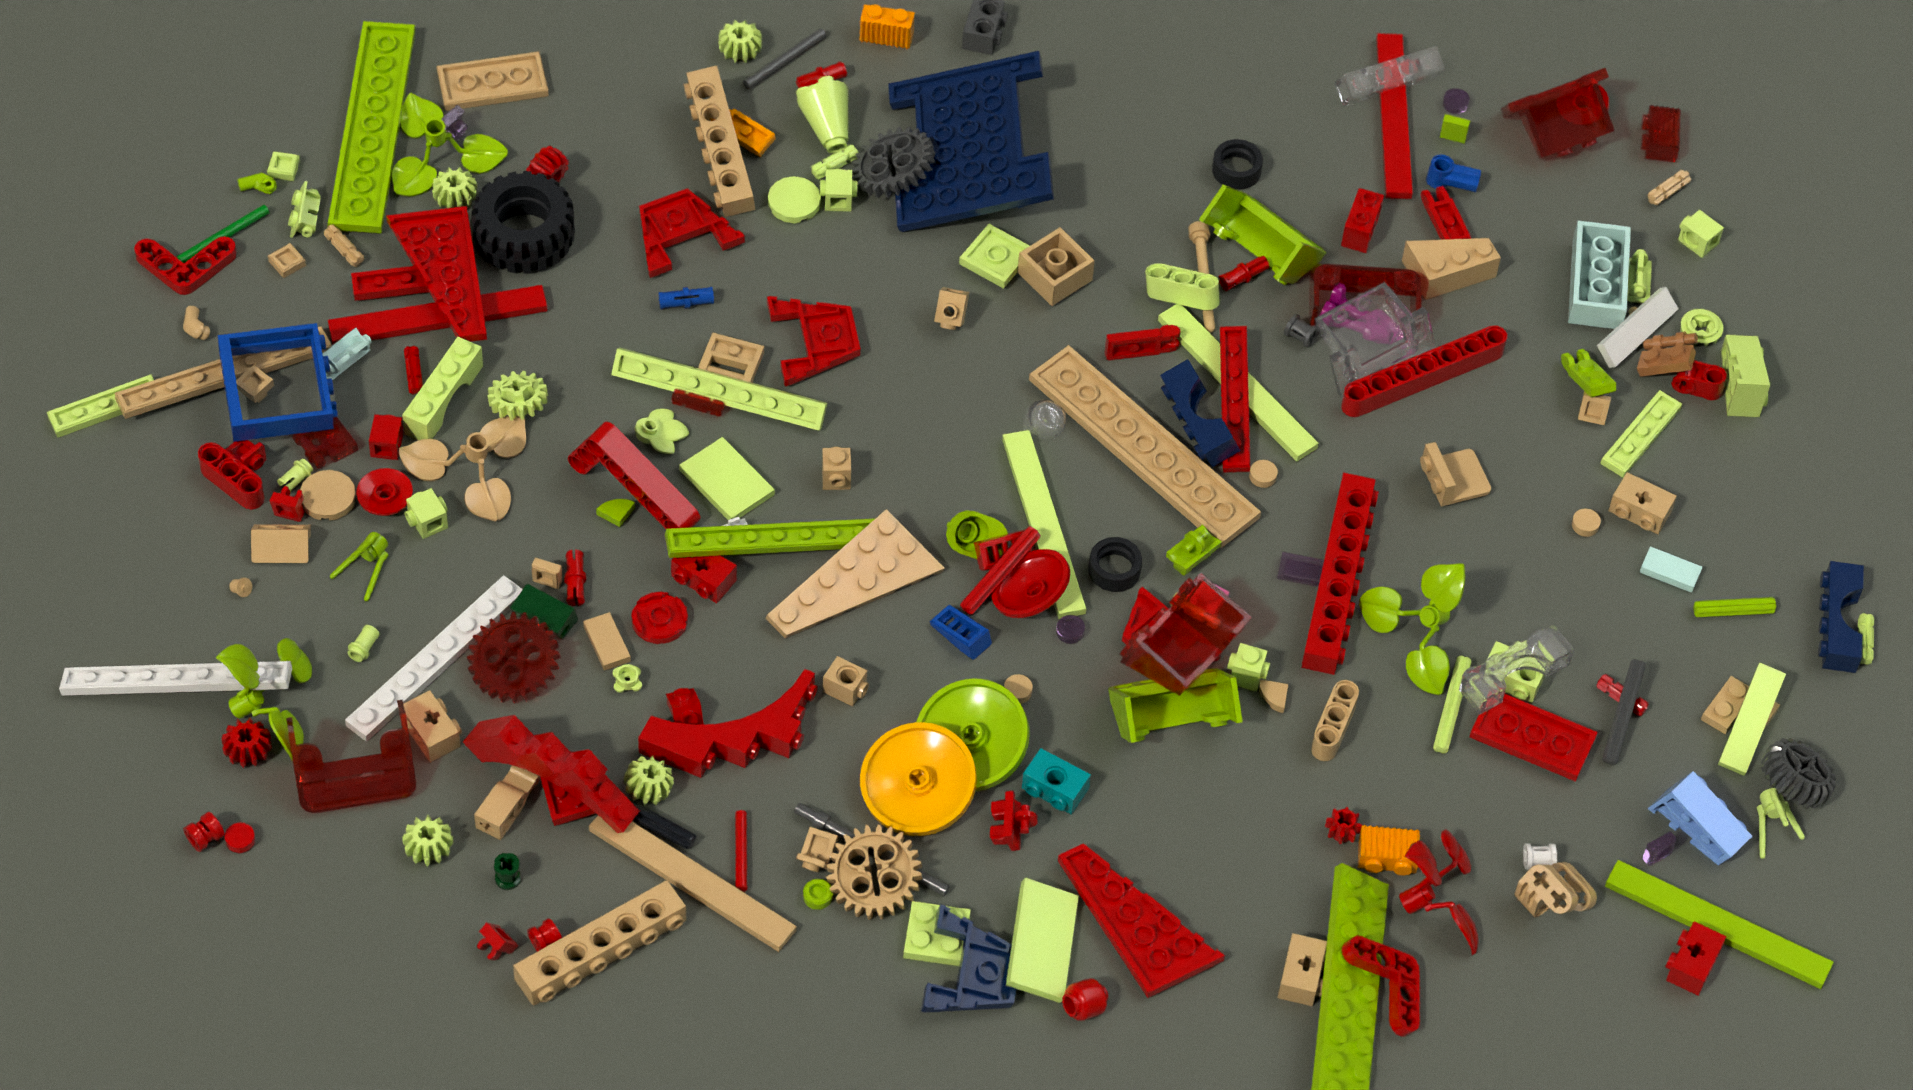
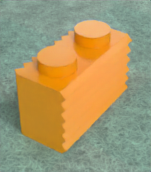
[860,4,915,49]
[1358,825,1420,876]

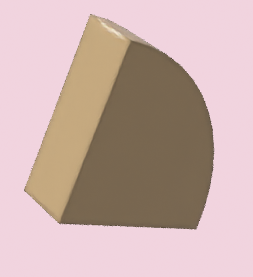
[1259,679,1288,713]

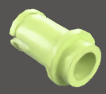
[277,459,313,492]
[347,625,380,662]

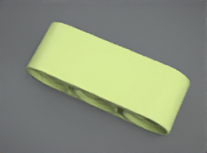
[1145,263,1220,310]

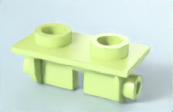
[288,181,321,238]
[1627,249,1652,303]

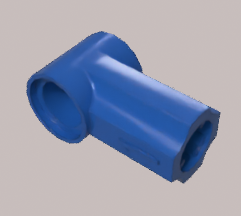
[1426,154,1481,192]

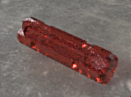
[671,388,725,417]

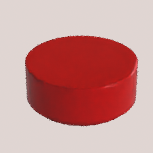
[225,823,255,853]

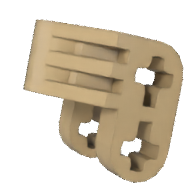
[1515,862,1597,918]

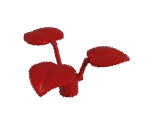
[1399,829,1478,955]

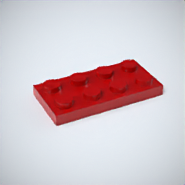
[1469,688,1598,782]

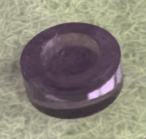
[1443,88,1470,114]
[1056,615,1085,644]

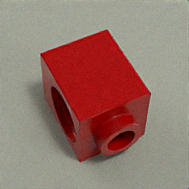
[369,414,404,460]

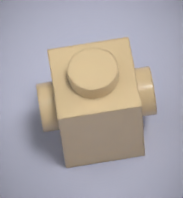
[934,287,970,330]
[822,447,851,490]

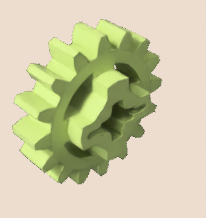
[487,371,548,420]

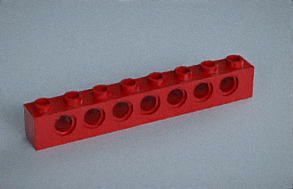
[1301,472,1379,675]

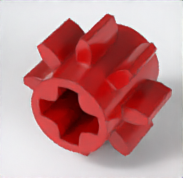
[1325,807,1362,845]

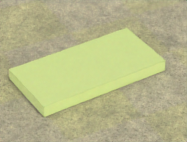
[1006,878,1078,1003]

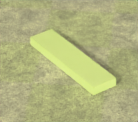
[47,374,154,438]
[1600,390,1682,478]
[1718,663,1786,776]

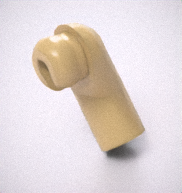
[183,306,210,340]

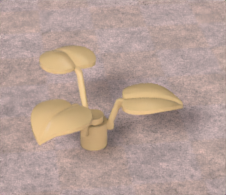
[399,416,526,521]

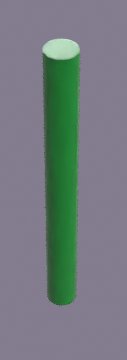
[176,204,269,263]

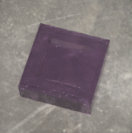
[1642,831,1677,866]

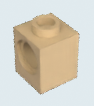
[823,656,869,707]

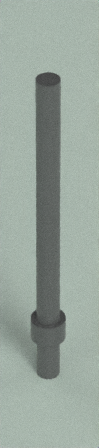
[794,803,950,896]

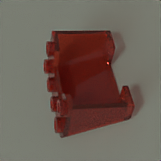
[1120,573,1252,696]

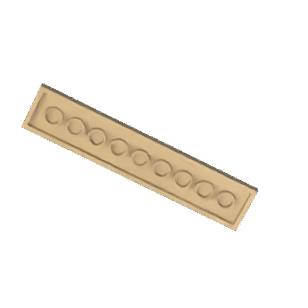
[1029,345,1261,548]

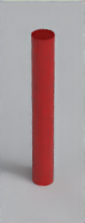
[735,810,747,892]

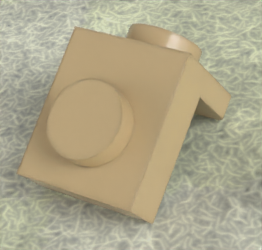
[796,827,839,873]

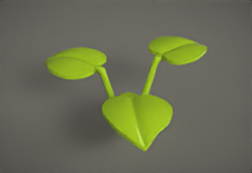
[392,93,508,197]
[1359,563,1465,695]
[216,638,312,761]

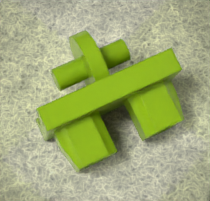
[1166,525,1222,576]

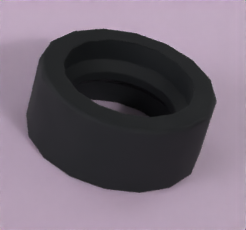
[1212,139,1263,190]
[1088,537,1143,592]

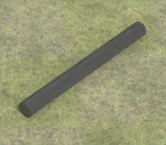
[743,28,826,89]

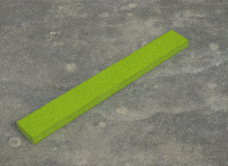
[665,519,875,558]
[1605,860,1834,989]

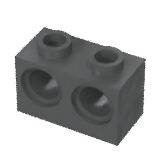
[962,0,1008,55]

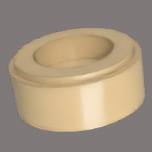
[1249,460,1278,488]
[1572,509,1601,537]
[1004,674,1033,704]

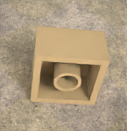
[1017,228,1095,306]

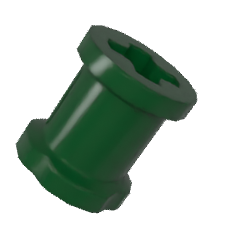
[494,853,521,890]

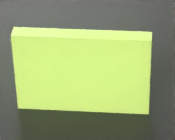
[679,437,775,520]

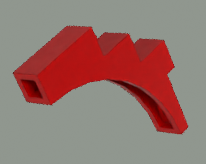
[638,669,818,778]
[463,715,640,833]

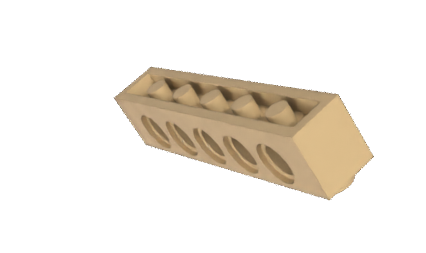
[683,66,755,217]
[513,880,686,1006]

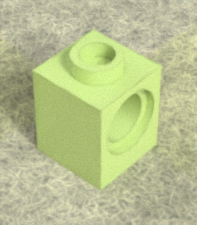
[1678,210,1724,258]

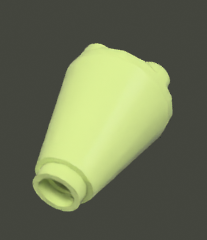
[796,76,848,153]

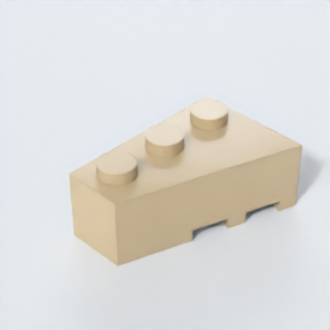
[1402,238,1501,300]

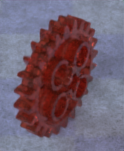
[467,612,561,703]

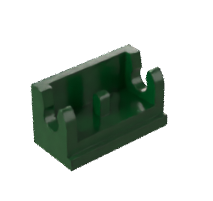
[510,583,578,640]

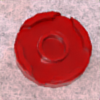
[631,591,688,644]

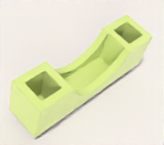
[402,337,483,440]

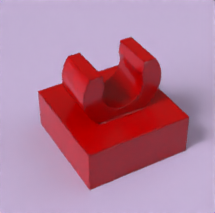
[269,486,304,522]
[477,922,519,961]

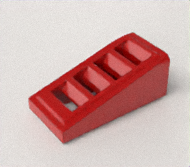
[973,530,1032,571]

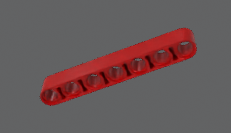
[1341,325,1507,417]

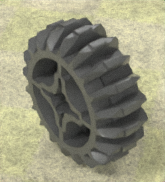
[1761,738,1837,809]

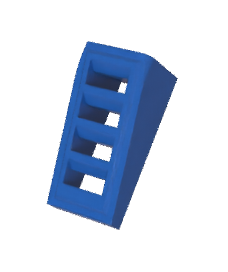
[930,604,992,660]

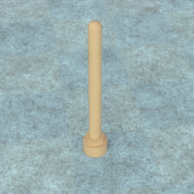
[1188,221,1215,333]

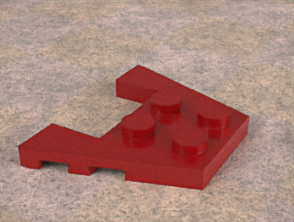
[639,188,745,278]
[767,296,861,386]

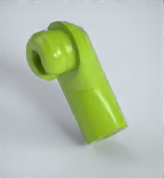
[237,173,277,194]

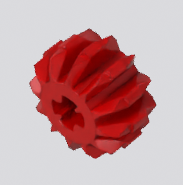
[526,146,569,183]
[221,717,272,768]

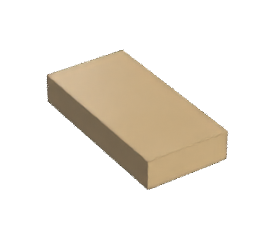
[583,612,631,671]

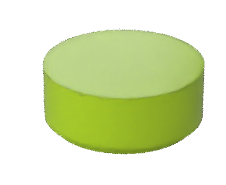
[803,879,833,910]

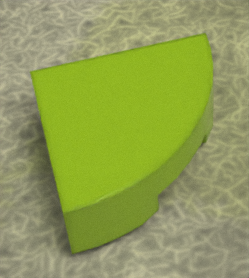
[596,499,635,527]

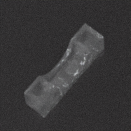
[1335,46,1445,106]
[1459,624,1574,715]

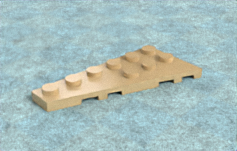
[766,509,945,638]

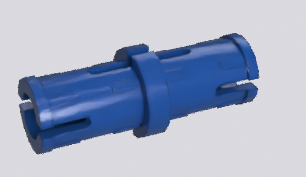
[658,287,714,309]

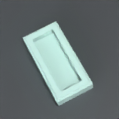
[1639,546,1702,593]

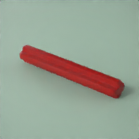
[960,526,1041,615]

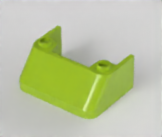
[1199,185,1326,286]
[1108,668,1243,743]

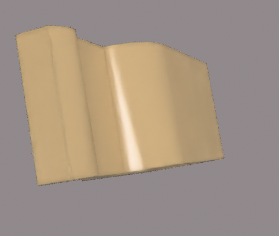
[474,765,540,840]

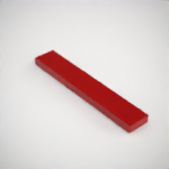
[1220,326,1250,473]

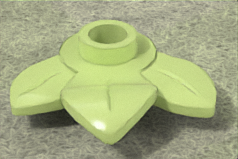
[635,409,689,454]

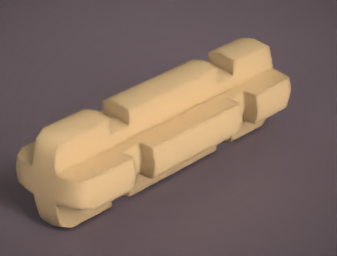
[1647,170,1691,205]
[324,225,364,267]

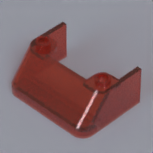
[1309,263,1422,339]
[286,700,416,813]

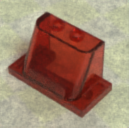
[1501,68,1615,159]

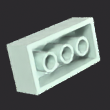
[1568,221,1631,329]

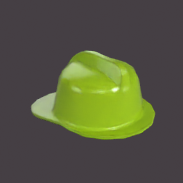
[946,510,1008,561]

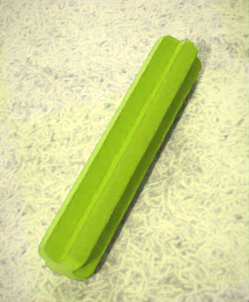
[1693,597,1776,617]

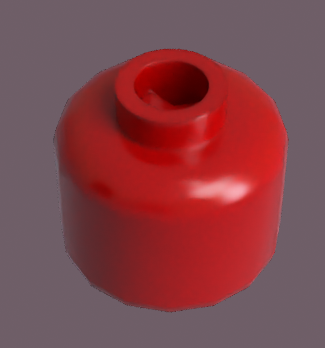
[1062,978,1108,1021]

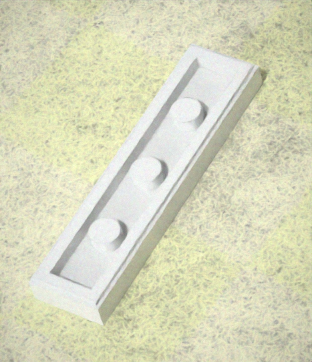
[1597,287,1678,368]

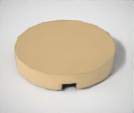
[300,470,356,521]

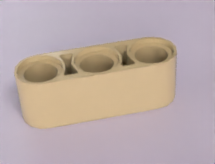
[1311,680,1359,761]

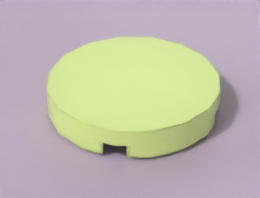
[768,176,821,223]

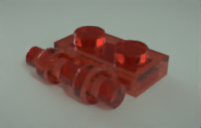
[292,417,358,468]

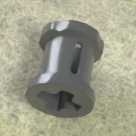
[1284,314,1319,348]

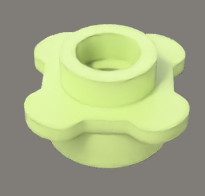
[613,664,642,693]

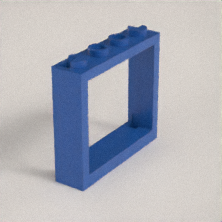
[218,323,338,442]

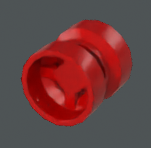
[183,811,225,852]

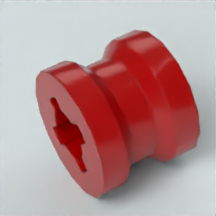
[527,918,562,952]

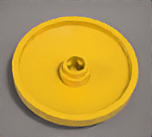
[860,722,977,836]

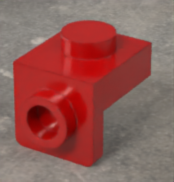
[225,440,267,471]
[666,688,704,725]

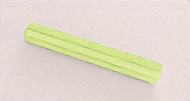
[1433,655,1472,754]

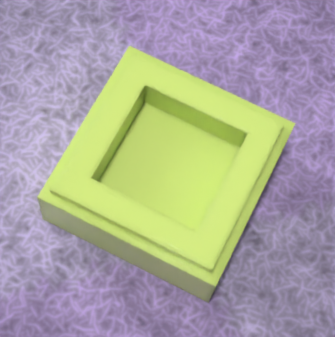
[267,151,300,181]

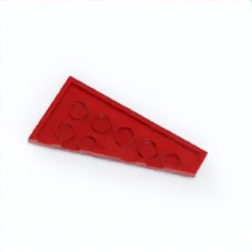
[386,206,487,342]
[1058,843,1225,998]

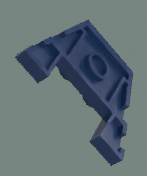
[921,904,1016,1013]

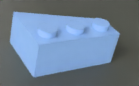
[1647,771,1752,865]

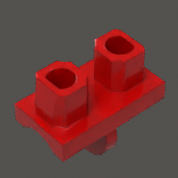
[990,790,1038,851]

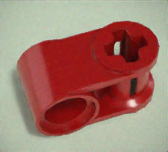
[1671,360,1727,401]

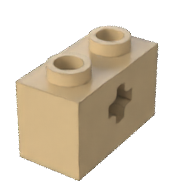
[1609,472,1677,534]
[400,690,462,763]
[1278,933,1327,1006]

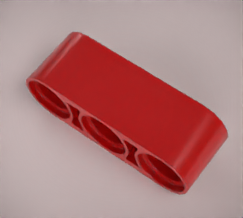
[198,442,265,510]

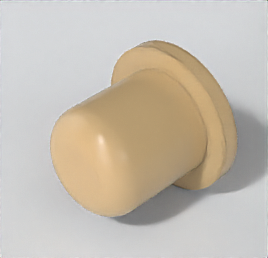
[229,577,252,597]

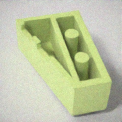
[1721,335,1770,417]

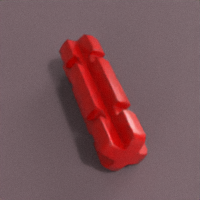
[404,345,423,395]
[1597,674,1649,716]

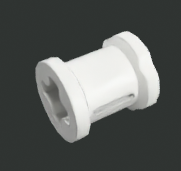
[1523,843,1557,870]

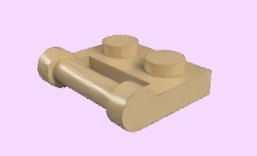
[698,333,764,383]

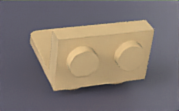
[1420,442,1491,507]

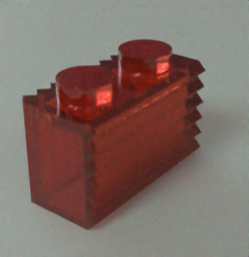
[1640,105,1680,162]

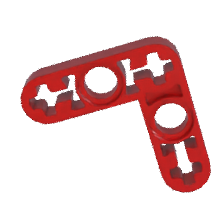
[134,237,237,295]
[1341,935,1420,1037]

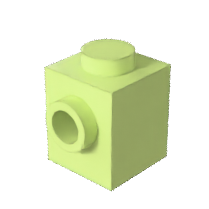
[820,169,857,211]
[405,488,448,539]
[1227,643,1270,692]

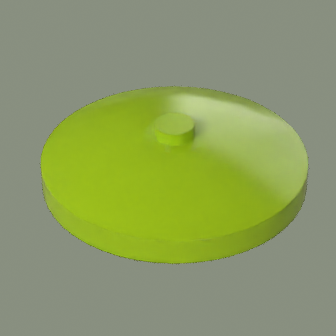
[916,679,1030,792]

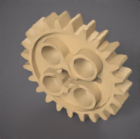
[826,824,922,920]

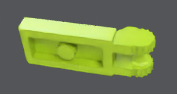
[1561,349,1616,397]

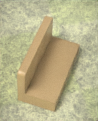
[251,524,311,563]

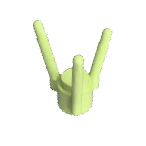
[1757,788,1805,859]

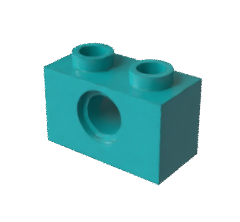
[1022,748,1091,815]

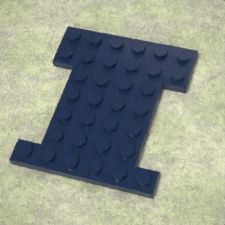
[888,51,1054,232]

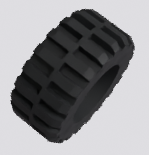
[471,171,575,274]

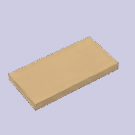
[437,52,548,111]

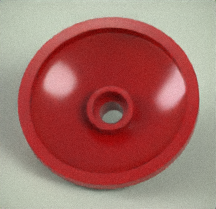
[991,549,1070,618]

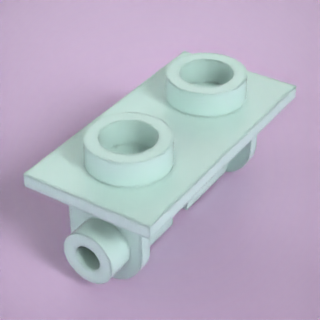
[322,328,372,380]

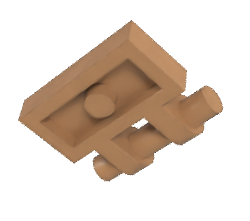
[1637,331,1698,377]

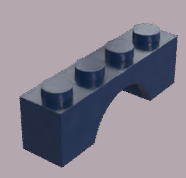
[1160,359,1241,467]
[1818,561,1864,673]

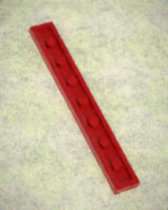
[1376,33,1413,199]
[328,285,547,345]

